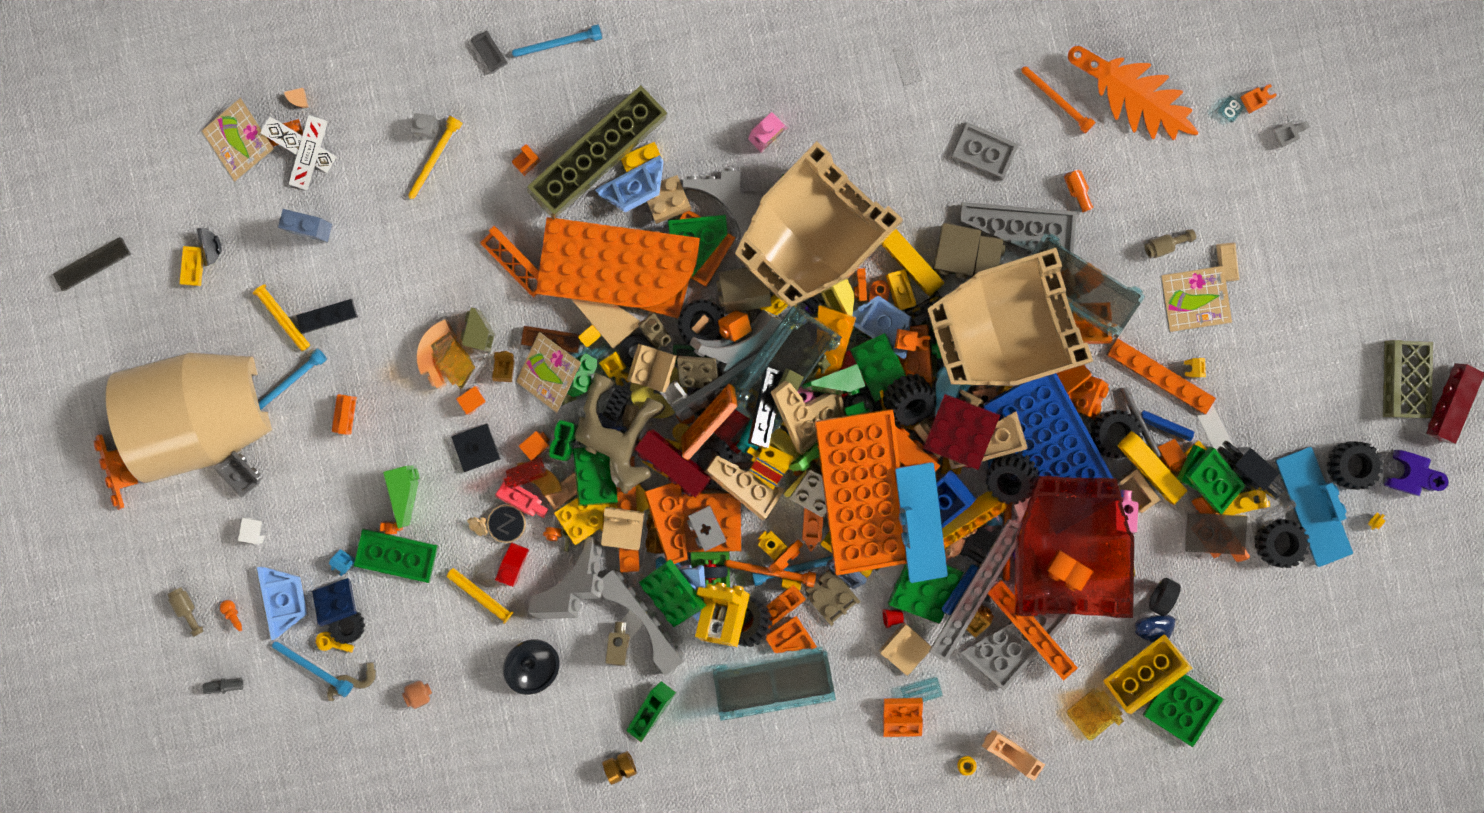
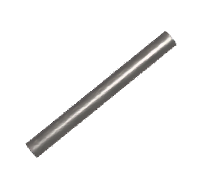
[1120,387,1162,457]

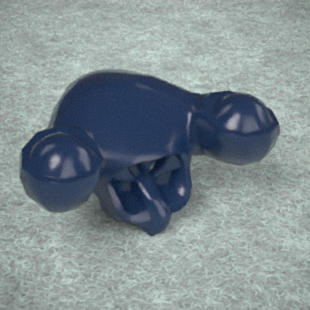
[1135,615,1175,642]

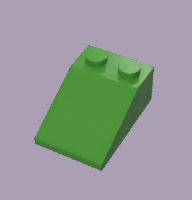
[383,465,420,528]

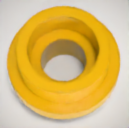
[1367,512,1386,530]
[957,756,977,776]

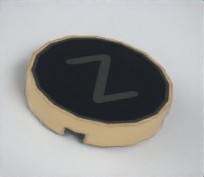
[487,504,526,543]

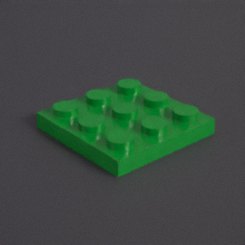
[639,559,707,627]
[888,563,964,624]
[1143,674,1224,747]

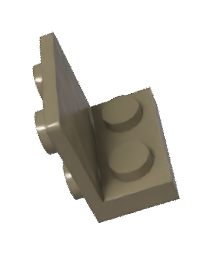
[677,356,722,388]
[790,461,827,517]

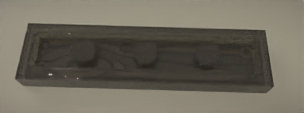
[53,237,131,291]

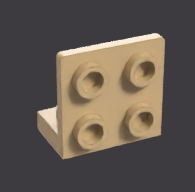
[627,344,676,393]
[601,507,645,550]
[878,622,931,676]

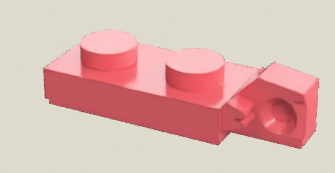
[495,479,548,518]

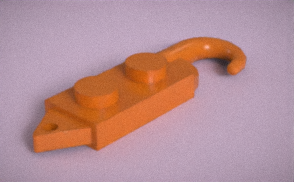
[802,508,823,552]

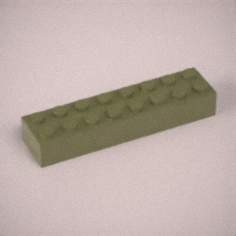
[527,85,667,219]

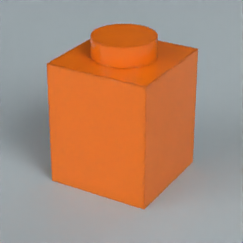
[718,310,752,342]
[519,431,551,461]
[1158,439,1187,472]

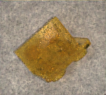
[1067,687,1124,741]

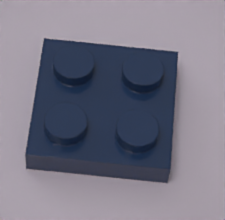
[312,578,357,627]

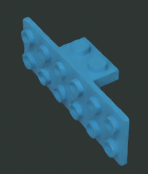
[1275,447,1353,567]
[895,462,948,583]

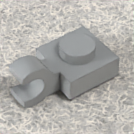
[1272,121,1310,148]

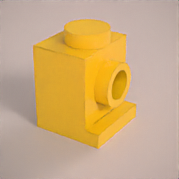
[757,530,787,561]

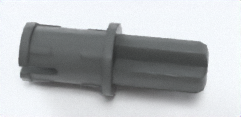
[203,677,243,694]

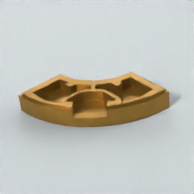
[517,462,563,496]

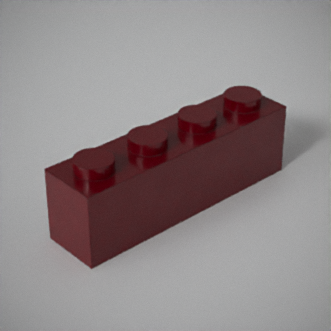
[1426,363,1484,444]
[635,429,712,498]

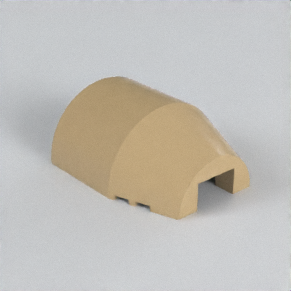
[735,141,903,307]
[928,248,1093,386]
[106,353,272,483]

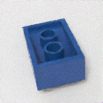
[936,470,976,528]

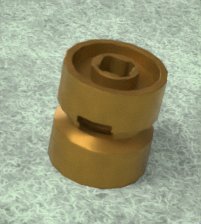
[602,751,637,785]

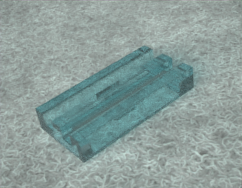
[900,676,943,702]

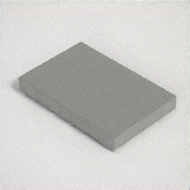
[950,122,1019,180]

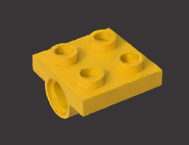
[553,497,604,545]

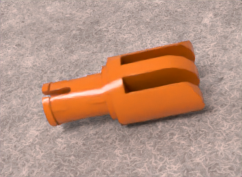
[1064,170,1094,213]

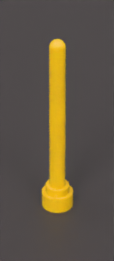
[408,115,463,199]

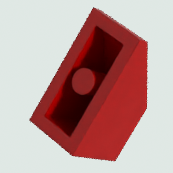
[495,542,530,587]

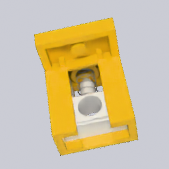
[695,582,750,647]

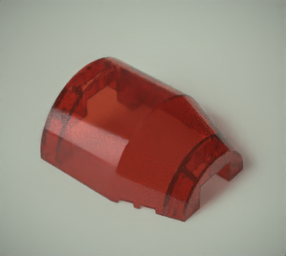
[1014,476,1134,618]

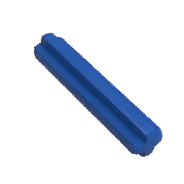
[1141,410,1195,441]
[942,564,979,615]

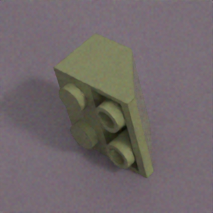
[460,307,495,352]

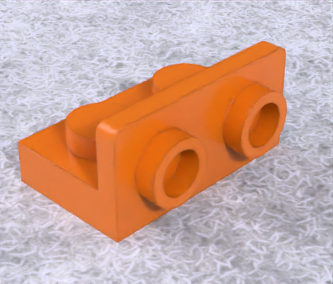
[332,394,357,435]

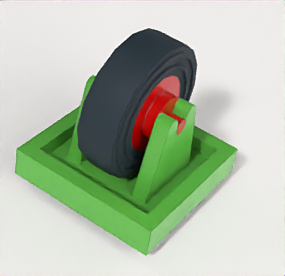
[691,551,730,588]

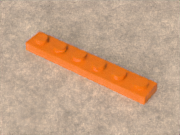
[1106,338,1216,415]
[616,456,640,572]
[988,580,1078,681]

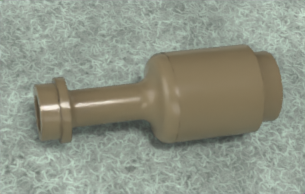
[1144,229,1196,258]
[167,587,204,637]

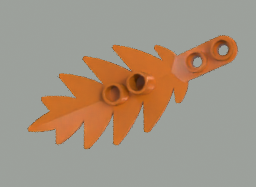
[1068,46,1198,140]

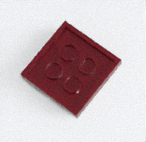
[923,394,1000,470]

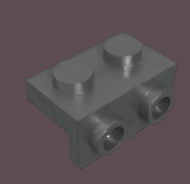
[215,451,260,498]

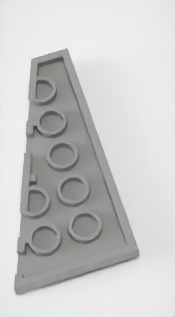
[960,202,1077,269]
[960,591,1080,691]

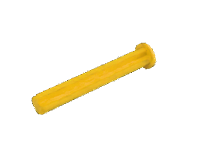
[252,284,310,351]
[447,568,514,624]

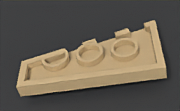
[771,381,820,454]
[948,411,1028,469]
[704,456,785,520]

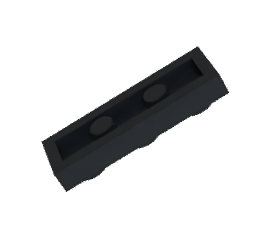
[296,299,358,334]

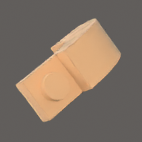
[417,319,457,389]
[982,730,1045,781]

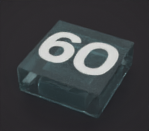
[1217,95,1245,123]

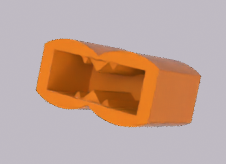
[1046,550,1093,591]

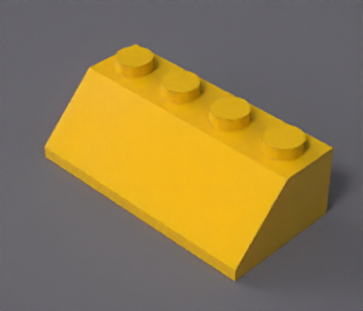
[1103,634,1193,714]

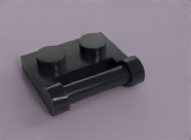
[904,291,943,325]
[960,526,998,564]

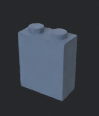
[278,209,332,242]

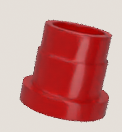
[882,609,904,628]

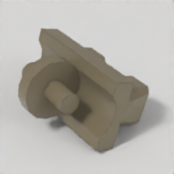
[638,311,672,350]

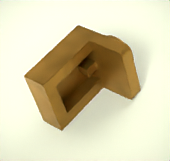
[492,351,515,382]

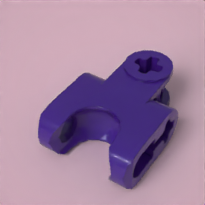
[1384,450,1449,496]

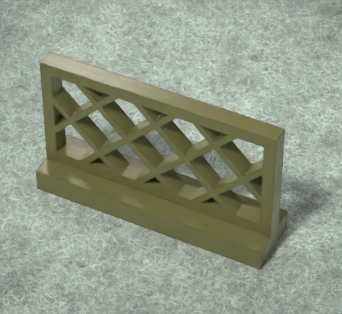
[1383,340,1433,418]

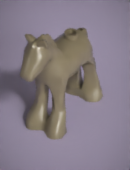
[574,372,665,494]

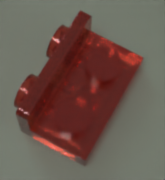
[504,458,548,489]

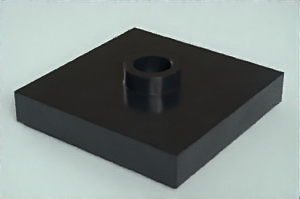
[451,423,501,472]

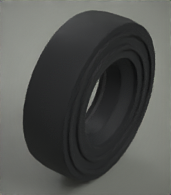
[619,334,653,368]

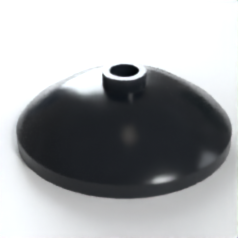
[503,639,560,695]

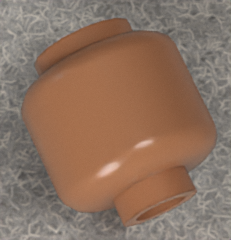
[402,680,432,709]

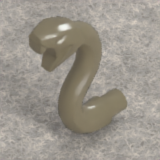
[327,662,376,701]

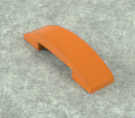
[741,584,806,632]

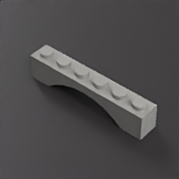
[601,569,684,676]

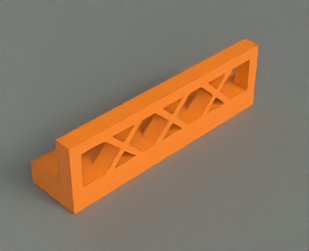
[480,226,539,298]

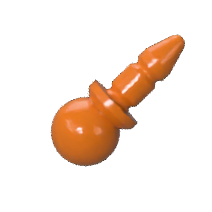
[220,600,242,631]

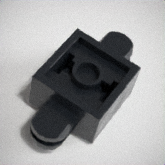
[1217,440,1284,500]

